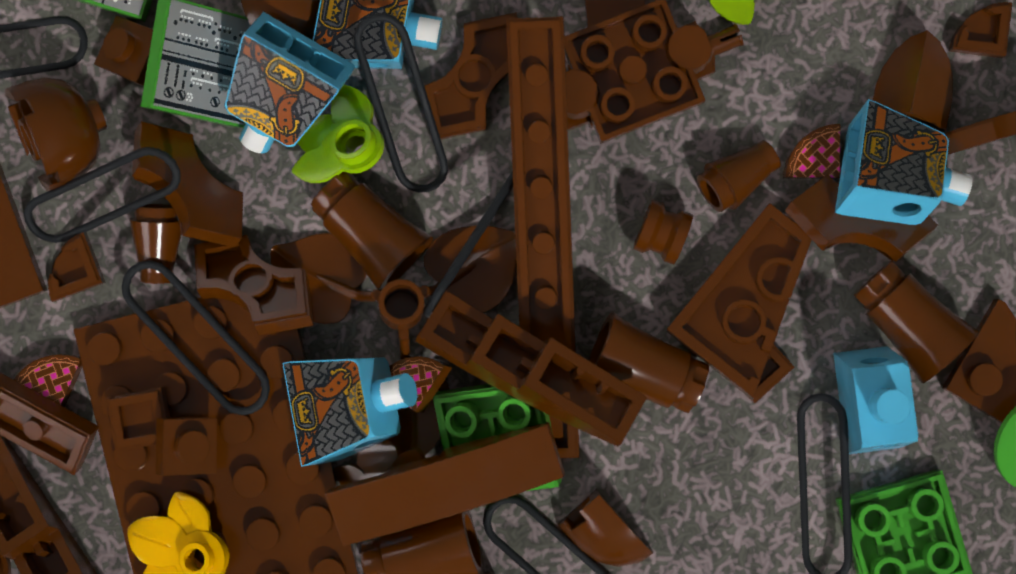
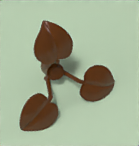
[270,226,516,456]

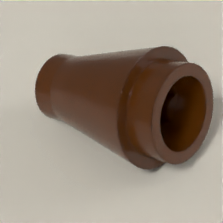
[697,140,781,212]
[129,204,181,284]

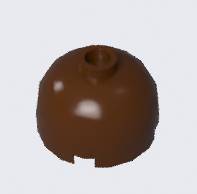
[4,77,107,191]

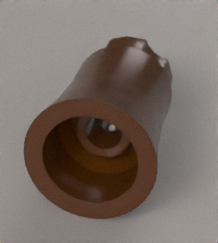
[311,172,433,291]
[854,261,979,383]
[588,312,709,413]
[360,510,484,574]

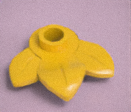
[127,492,229,574]

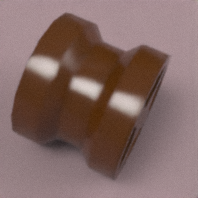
[633,199,693,265]

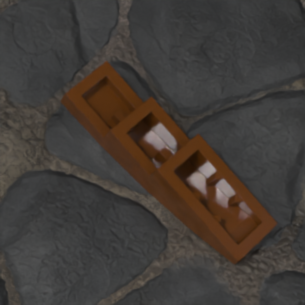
[415,290,647,447]
[325,422,565,546]
[0,436,97,574]

